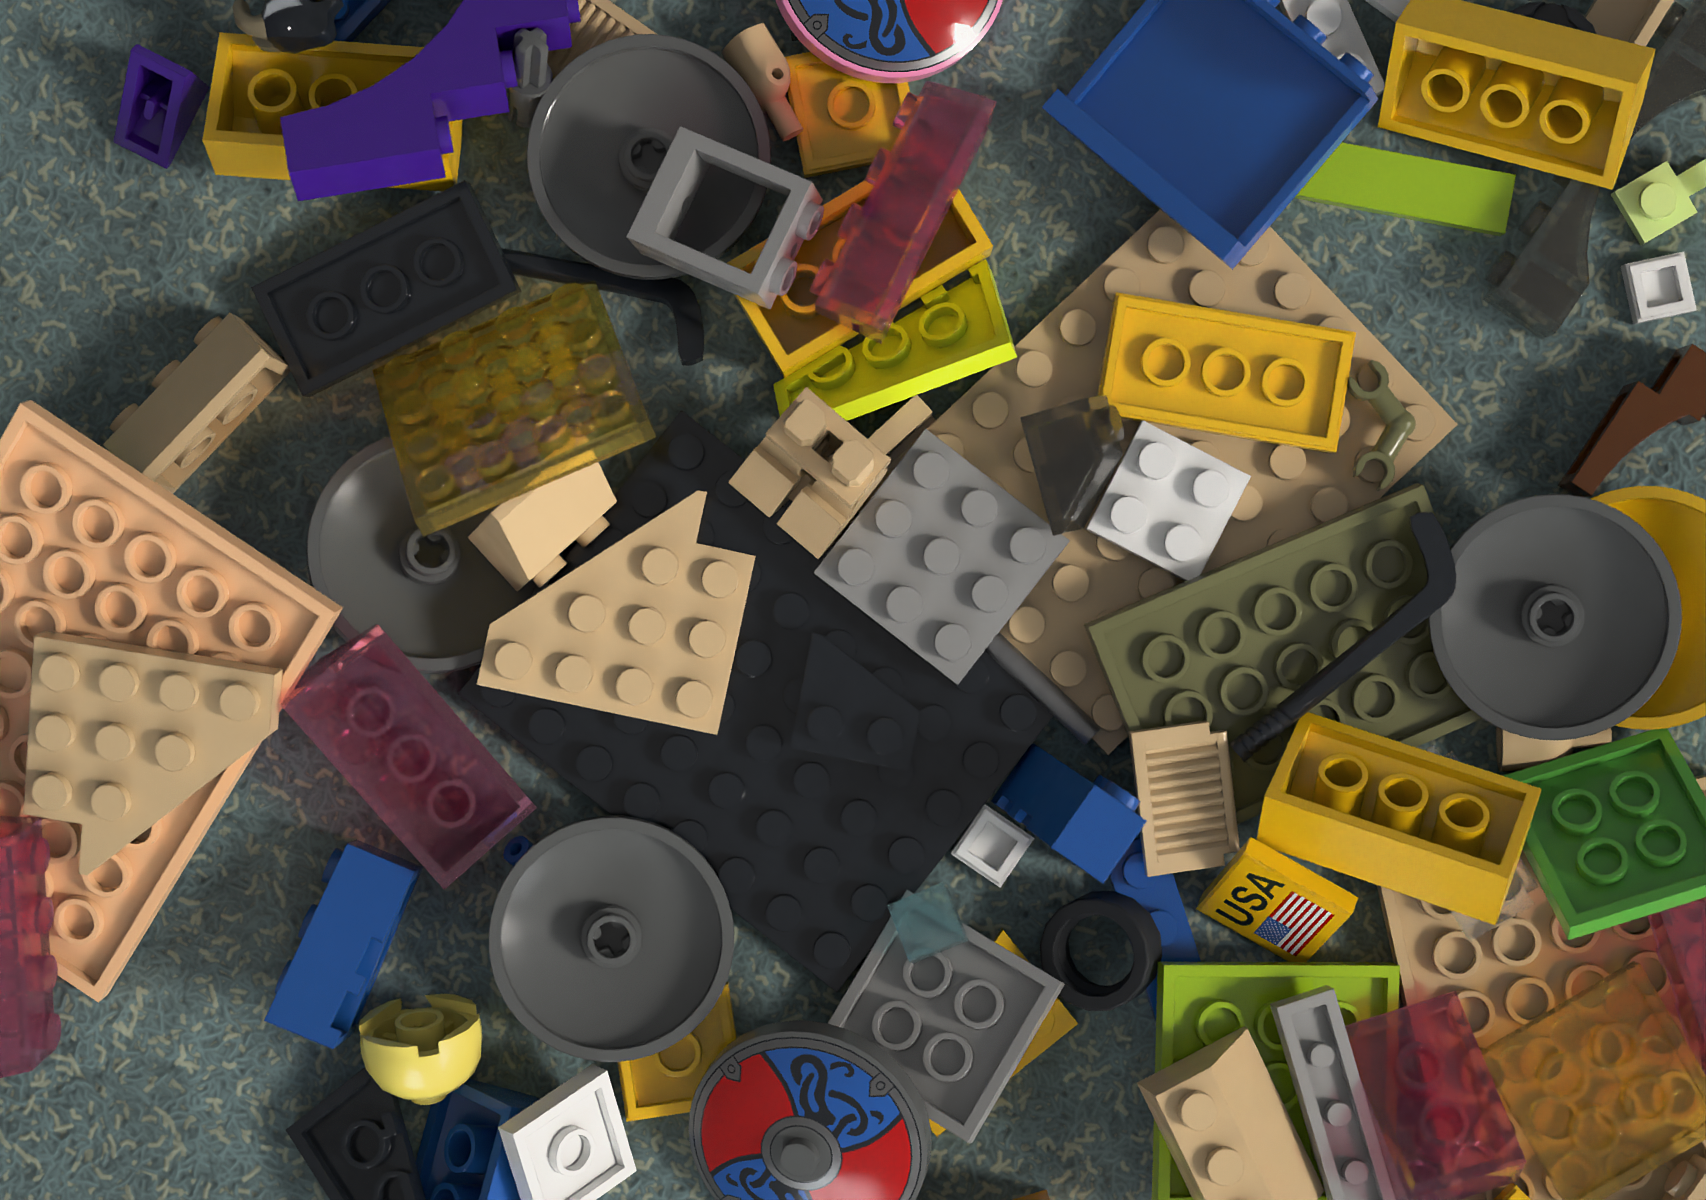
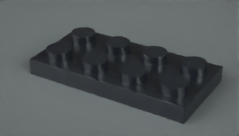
[251,180,522,397]

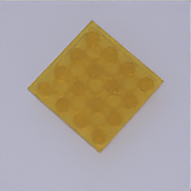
[372,279,656,537]

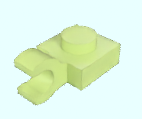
[1610,159,1706,245]

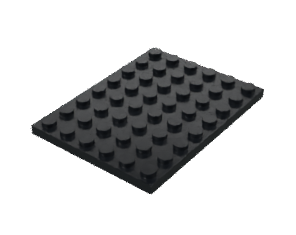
[458,410,1053,992]

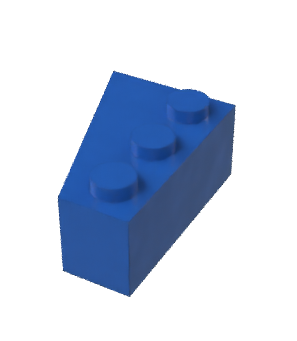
[991,743,1147,884]
[264,839,423,1049]

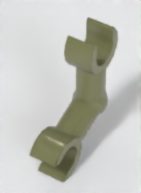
[1347,360,1416,491]

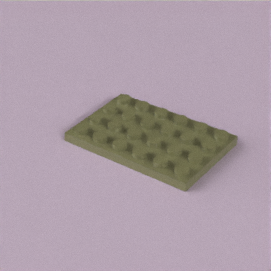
[1084,483,1483,824]

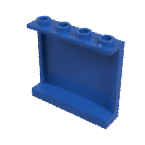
[1042,0,1378,270]

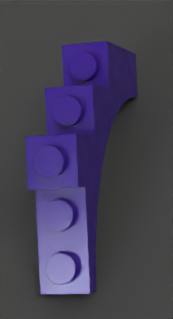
[280,0,581,201]

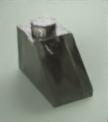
[1020,395,1124,536]

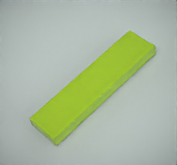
[1294,142,1516,236]

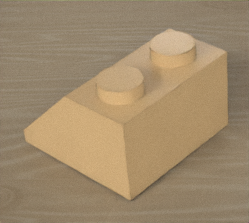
[468,434,617,591]

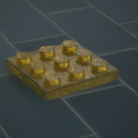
[1476,961,1706,1200]

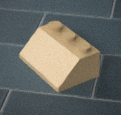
[103,313,291,494]
[1137,1027,1325,1200]

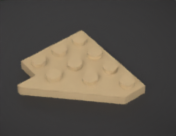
[477,490,756,735]
[23,631,283,875]

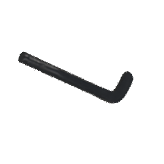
[501,248,704,366]
[1229,512,1457,762]

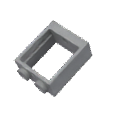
[626,126,824,309]

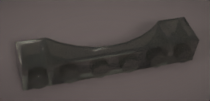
[1483,0,1706,339]

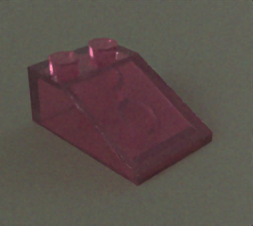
[1345,991,1526,1200]

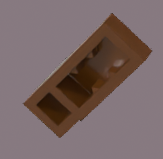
[1558,344,1706,497]

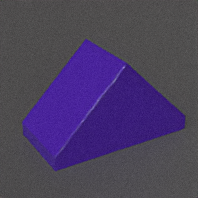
[113,44,210,169]

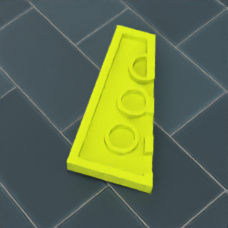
[773,259,1017,421]

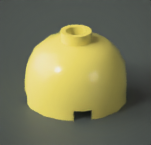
[359,994,482,1105]

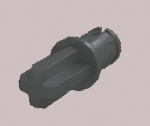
[506,28,553,128]

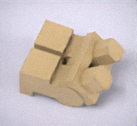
[728,387,891,559]

